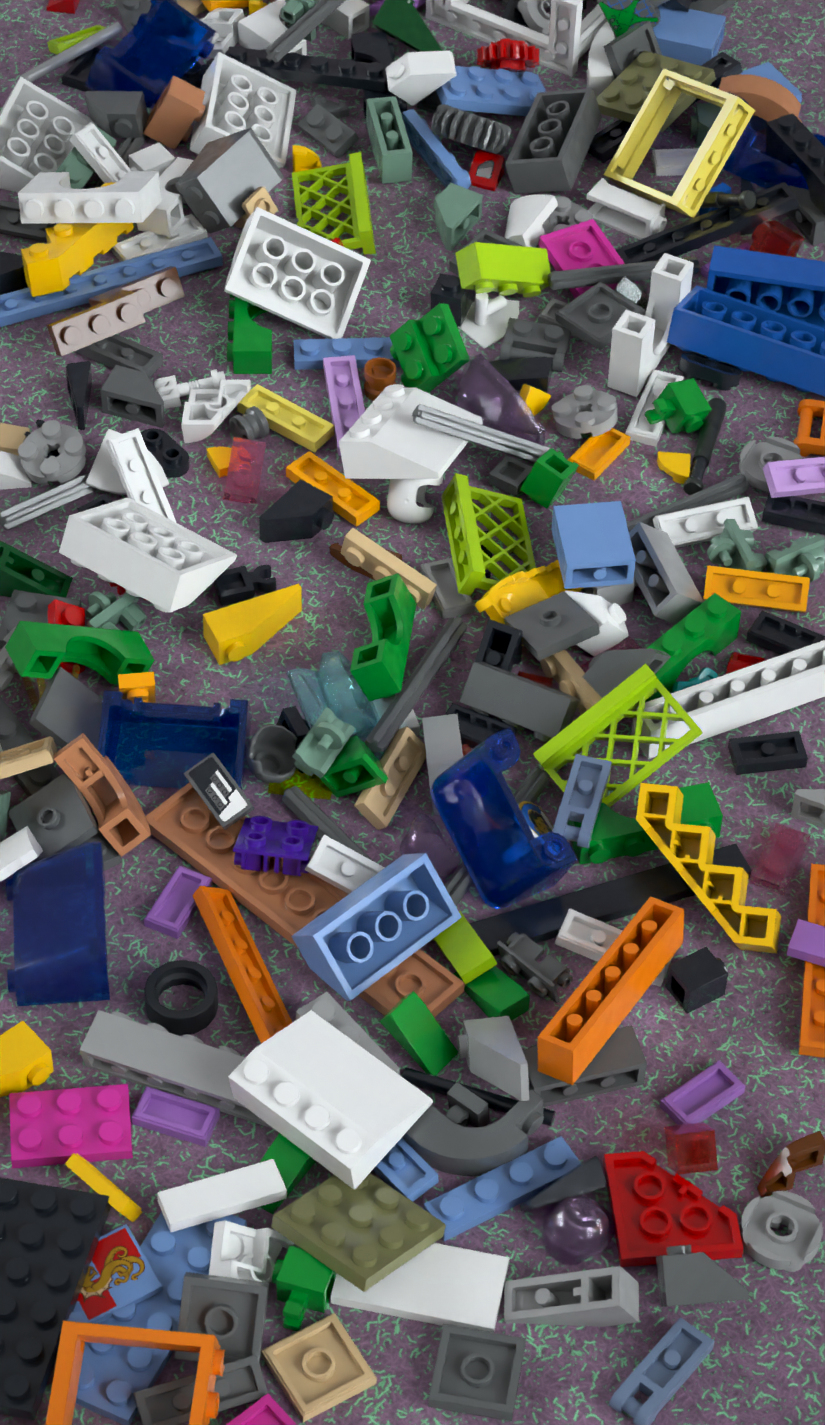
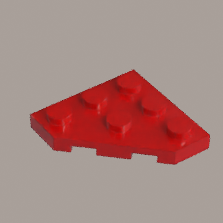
[603,1151,744,1267]

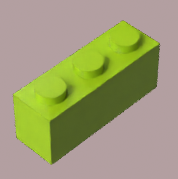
[455,242,551,298]

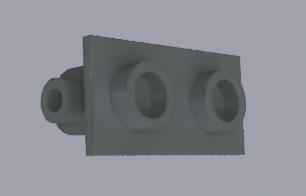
[497,932,573,1003]

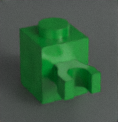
[644,378,712,434]
[520,448,579,509]
[271,1245,337,1332]

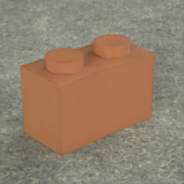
[143,75,206,149]

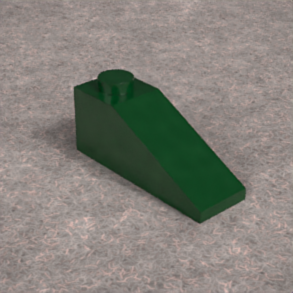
[372,0,444,52]
[0,541,73,598]

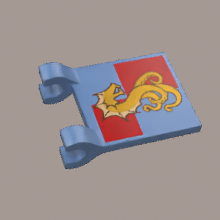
[67,1224,163,1324]

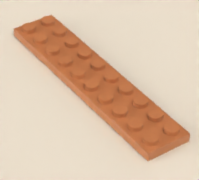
[146,782,465,1018]

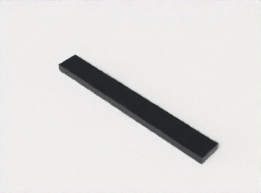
[469,843,752,957]

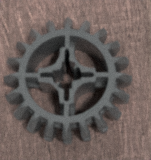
[431,104,512,155]

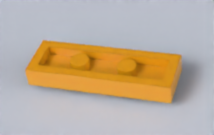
[286,451,380,527]
[703,565,810,613]

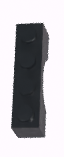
[351,32,407,122]
[766,113,825,215]

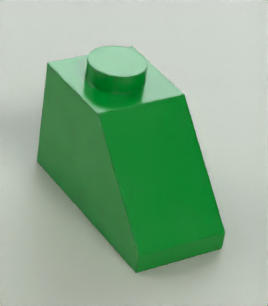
[319,735,388,797]

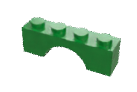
[227,294,273,374]
[350,573,417,702]
[645,593,741,702]
[5,621,155,684]
[568,782,723,865]

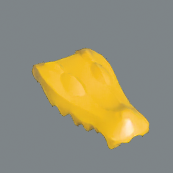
[474,560,583,646]

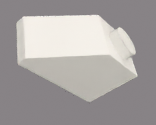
[386,50,456,106]
[565,590,629,657]

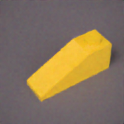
[203,583,302,665]
[0,1020,54,1097]

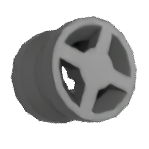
[229,406,270,447]

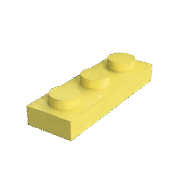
[237,384,335,453]

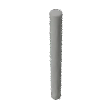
[19,22,123,83]

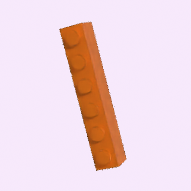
[538,896,684,1085]

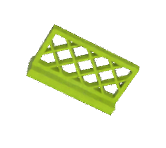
[292,152,376,255]
[441,473,536,596]
[533,664,703,807]

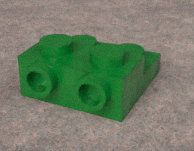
[389,303,470,392]

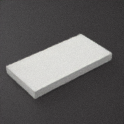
[331,1243,510,1333]

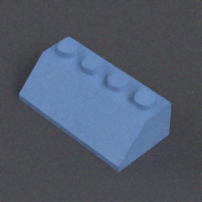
[292,853,461,1001]

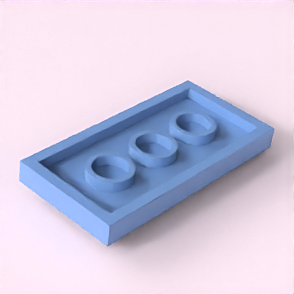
[436,66,546,117]

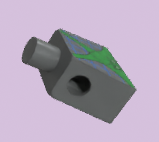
[598,0,669,38]

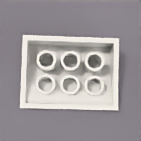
[189,52,297,168]
[0,77,97,192]
[224,207,371,339]
[339,384,483,479]
[59,497,237,612]
[228,1010,433,1190]

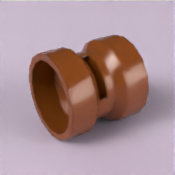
[364,357,396,401]

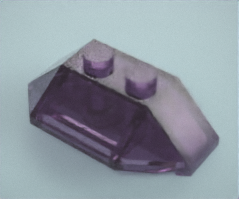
[456,354,545,446]

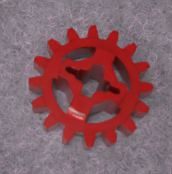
[477,39,540,72]

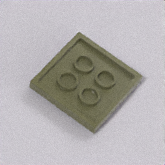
[596,50,716,132]
[271,1173,446,1292]

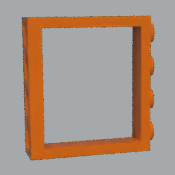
[45,1321,225,1425]

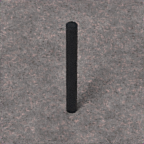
[402,1067,556,1126]

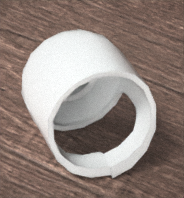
[387,475,443,524]

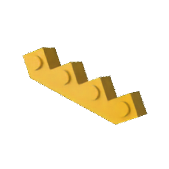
[21,182,134,297]
[636,783,782,954]

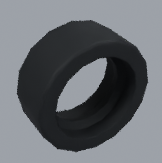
[144,960,218,1036]

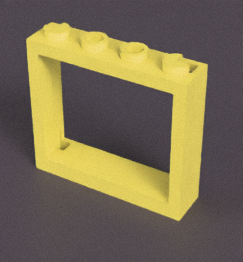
[604,68,755,218]

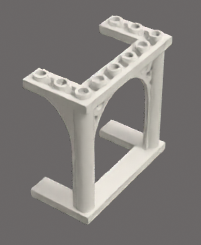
[426,0,608,77]

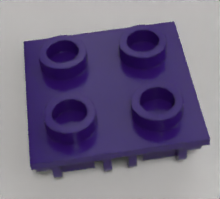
[233,816,318,877]

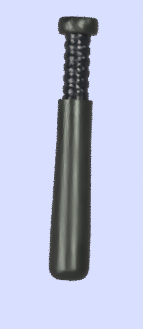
[656,190,756,210]
[683,398,727,495]

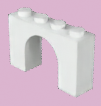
[238,0,369,56]
[18,171,161,224]
[607,253,694,397]

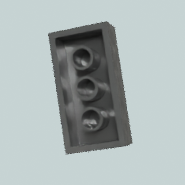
[505,88,602,194]

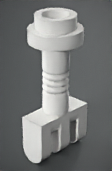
[154,369,226,409]

